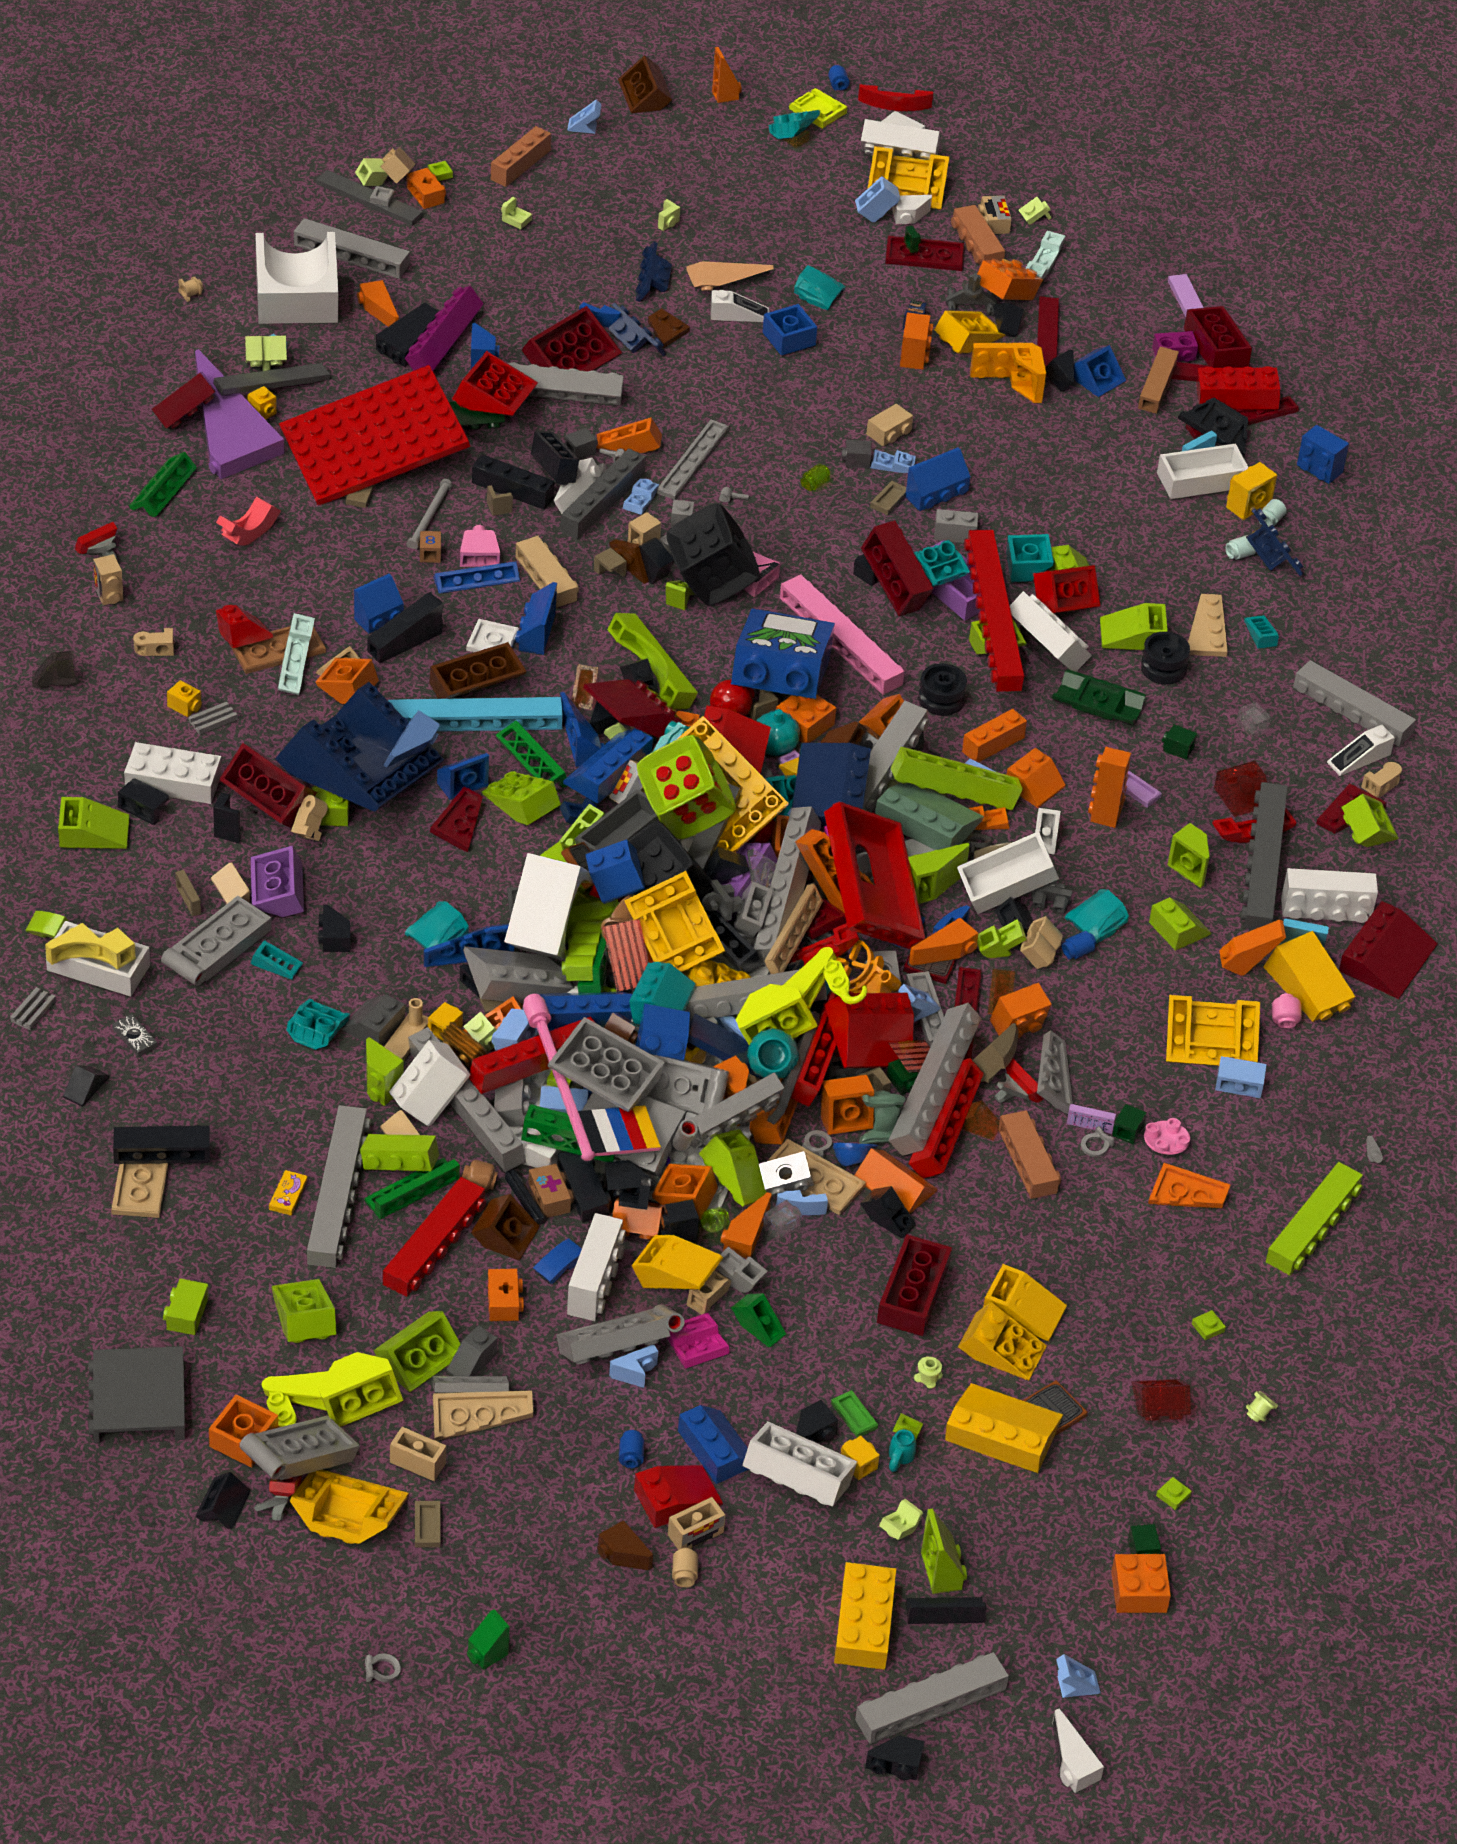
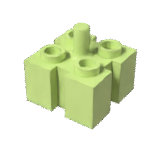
[245,336,287,371]

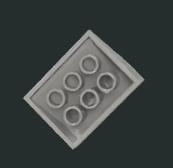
[463,947,573,1003]
[548,1017,665,1112]
[575,1092,686,1177]

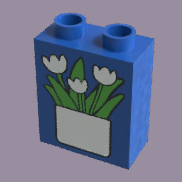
[731,608,835,699]

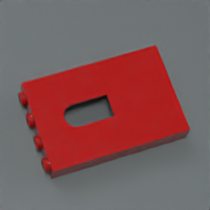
[824,802,925,949]

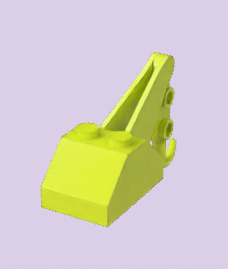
[735,947,867,1045]
[262,1352,403,1428]

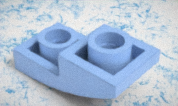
[870,449,916,473]
[623,478,659,515]
[776,1190,828,1215]

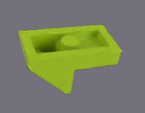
[666,580,695,610]

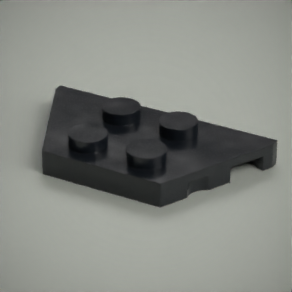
[1178,397,1248,457]

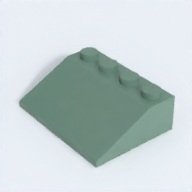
[875,783,984,850]

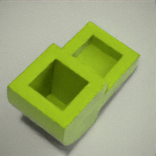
[977,919,1027,958]

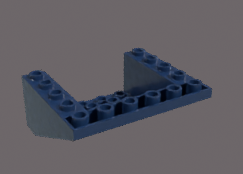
[275,682,444,812]

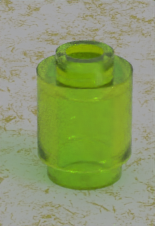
[800,463,830,491]
[701,1207,730,1233]

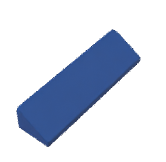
[433,561,520,594]

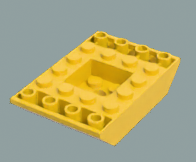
[637,716,789,852]

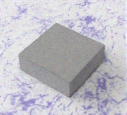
[370,186,394,207]

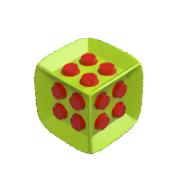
[637,735,736,839]

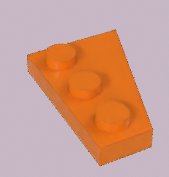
[1148,1163,1230,1208]

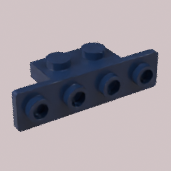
[635,241,672,302]
[608,302,666,356]
[1246,506,1303,576]

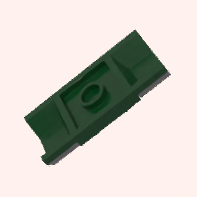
[1052,669,1146,726]

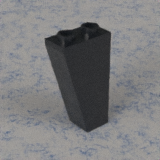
[376,303,439,367]
[367,592,443,663]

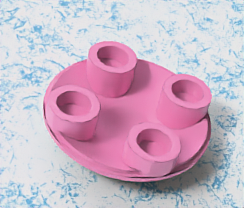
[1144,1118,1190,1155]

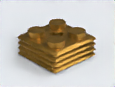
[440,1022,489,1069]

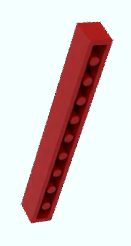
[964,530,1024,692]

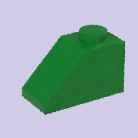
[731,1293,786,1348]
[467,1609,510,1670]

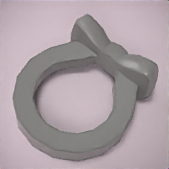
[1081,1126,1115,1157]
[802,1130,832,1158]
[365,1653,401,1683]

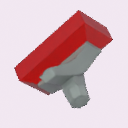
[75,522,118,560]
[994,1058,1044,1104]
[254,1475,302,1521]

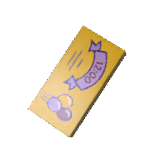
[269,1170,308,1216]

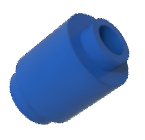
[828,65,850,90]
[1061,931,1096,960]
[619,1430,645,1468]

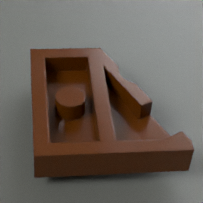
[648,308,690,348]
[609,539,649,584]

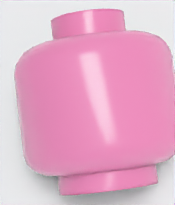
[1272,994,1302,1028]

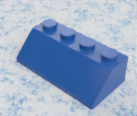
[563,728,653,804]
[539,991,632,1031]

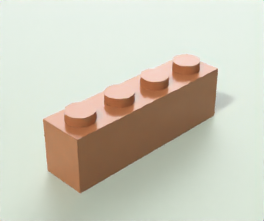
[491,126,551,187]
[951,205,1005,266]
[998,1110,1061,1199]

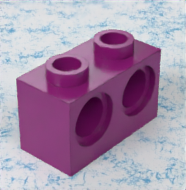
[1152,331,1198,362]

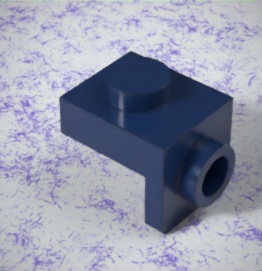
[559,797,598,824]

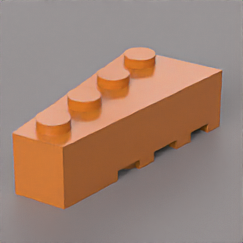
[1088,747,1131,828]
[795,829,874,912]

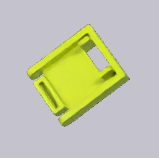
[789,88,847,129]

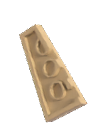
[1188,594,1228,657]
[433,1391,533,1441]

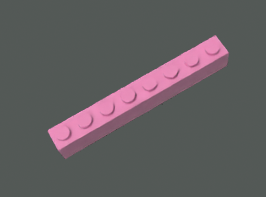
[780,575,904,695]

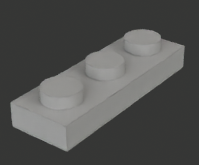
[432,1376,509,1393]

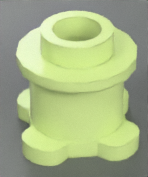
[914,1357,943,1389]
[1246,1391,1278,1422]

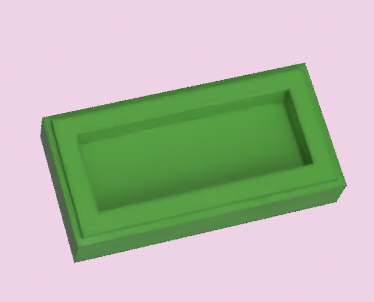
[831,1390,878,1438]

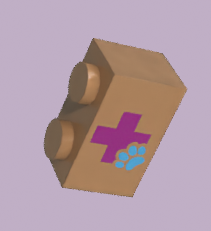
[528,1163,574,1218]

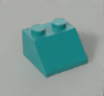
[1006,534,1054,582]

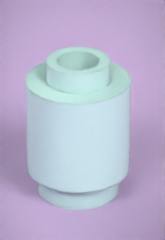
[1260,499,1286,526]
[1225,535,1256,560]

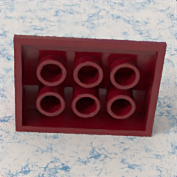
[521,306,622,372]
[583,679,682,738]
[1339,901,1438,999]

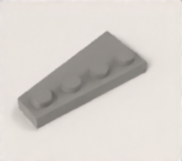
[1037,1030,1073,1113]

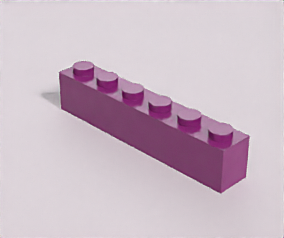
[405,285,484,371]

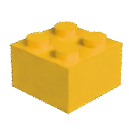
[1226,462,1277,520]

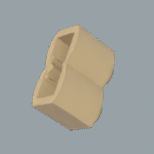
[1020,916,1063,969]

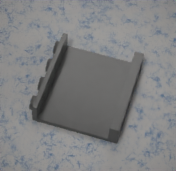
[88,1346,185,1444]

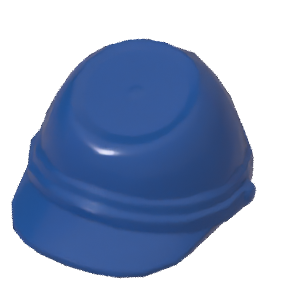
[833,1143,878,1167]

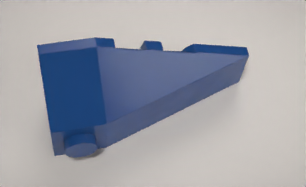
[560,692,604,767]
[424,924,514,967]

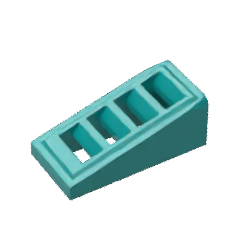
[1244,615,1279,649]
[250,940,303,980]

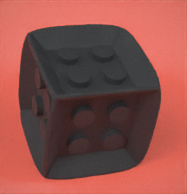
[666,503,760,606]
[629,821,713,897]

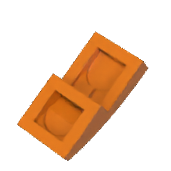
[969,805,1010,830]

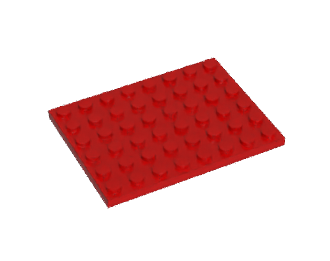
[279,365,470,505]

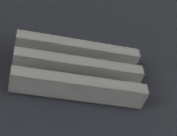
[189,702,238,735]
[10,987,56,1030]

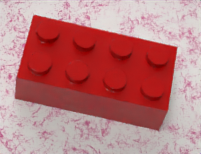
[1197,366,1280,409]

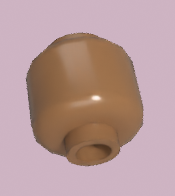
[462,1160,498,1193]

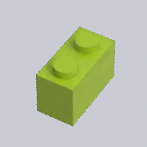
[163,1279,209,1335]

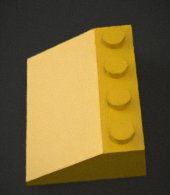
[945,1383,1063,1473]

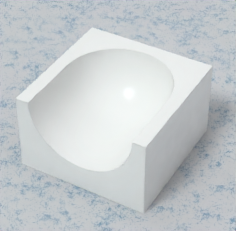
[256,232,338,324]
[505,853,593,961]

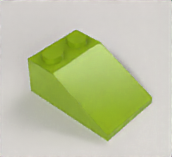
[272,1279,336,1343]
[921,1508,967,1594]

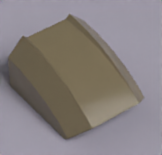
[972,1023,1018,1083]

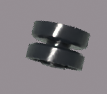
[1141,632,1190,684]
[918,663,967,716]

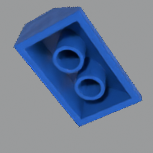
[905,447,971,511]
[516,582,557,655]
[678,1405,749,1484]

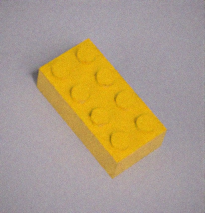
[834,1562,896,1670]

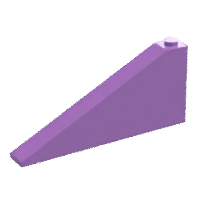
[195,349,284,479]

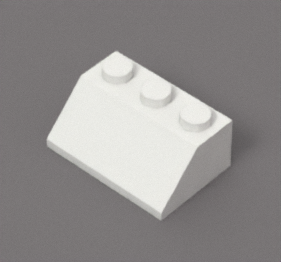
[389,1040,470,1126]

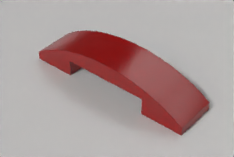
[858,84,933,111]
[1212,808,1297,843]
[788,923,859,965]

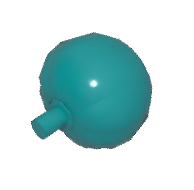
[757,709,801,756]
[747,1028,799,1079]

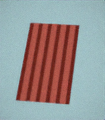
[603,919,649,992]
[888,1040,930,1072]

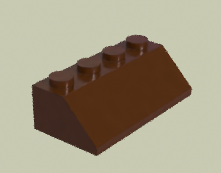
[429,642,527,699]

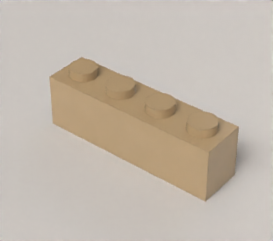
[515,536,579,608]

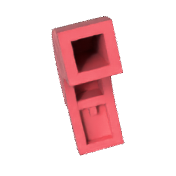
[216,497,281,546]

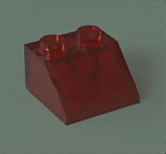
[1214,761,1267,817]
[1131,1379,1191,1421]

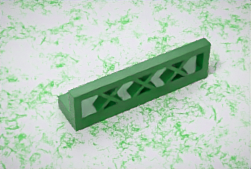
[129,452,197,517]
[496,720,567,788]
[578,935,611,993]
[521,1104,615,1162]
[365,1157,460,1220]

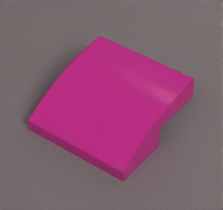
[667,1313,729,1369]

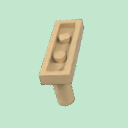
[384,998,428,1060]

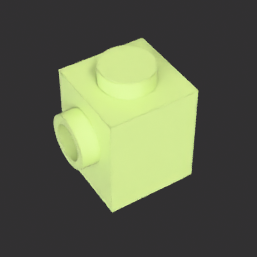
[355,158,388,186]

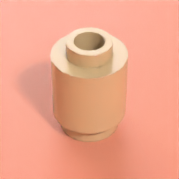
[672,1548,698,1588]

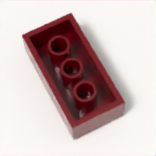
[1184,306,1252,368]
[861,520,933,617]
[219,743,317,829]
[877,1234,952,1336]

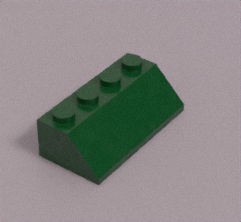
[449,401,505,430]

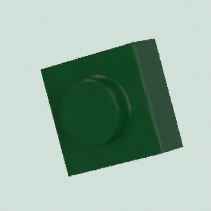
[904,225,921,253]

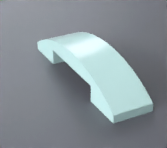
[1026,231,1065,279]
[278,613,315,695]

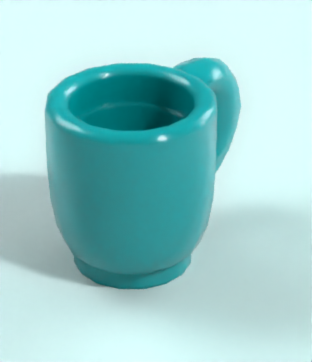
[888,1429,917,1472]

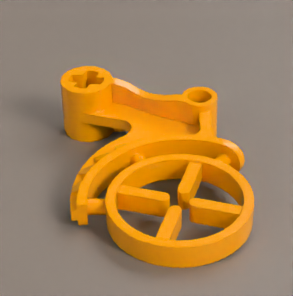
[837,940,901,993]

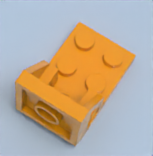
[970,343,1046,403]

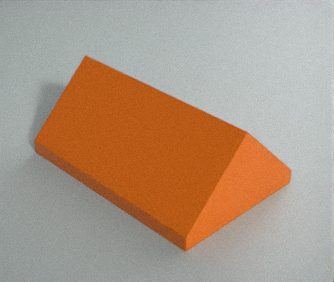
[854,1148,938,1214]

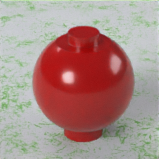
[710,679,755,716]

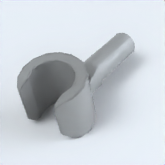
[600,448,625,462]
[719,487,749,503]

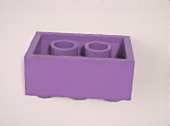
[251,846,304,917]

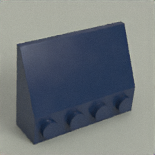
[791,743,871,827]

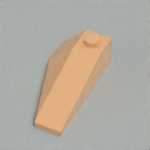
[686,261,773,291]

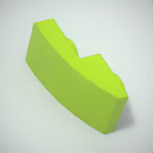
[25,911,69,939]

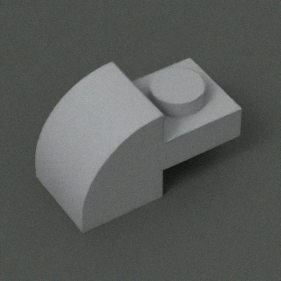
[716,1247,767,1293]

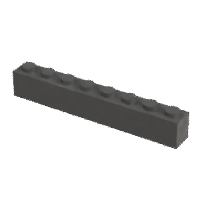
[1241,782,1288,929]

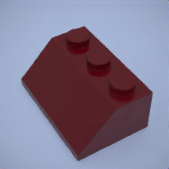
[152,372,216,429]

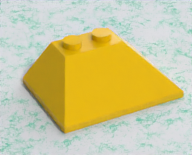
[868,146,949,210]
[624,871,725,972]
[1166,995,1260,1066]
[290,1470,409,1544]

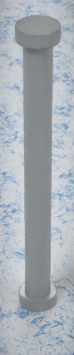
[406,479,453,549]

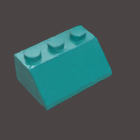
[629,962,696,1024]

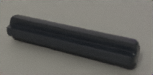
[505,1169,546,1225]

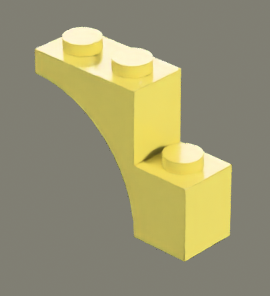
[45,923,136,970]

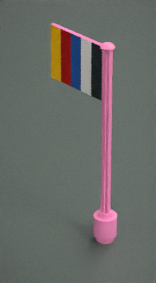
[523,994,661,1161]

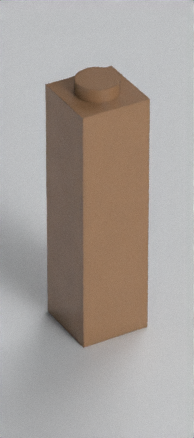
[1138,346,1179,414]

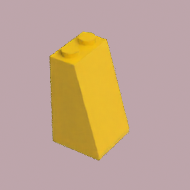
[1263,931,1356,1022]

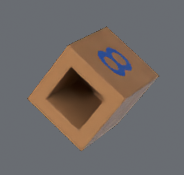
[420,531,441,563]

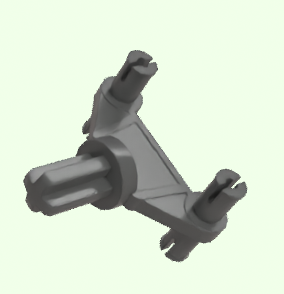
[946,272,997,316]

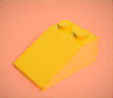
[934,311,1005,354]

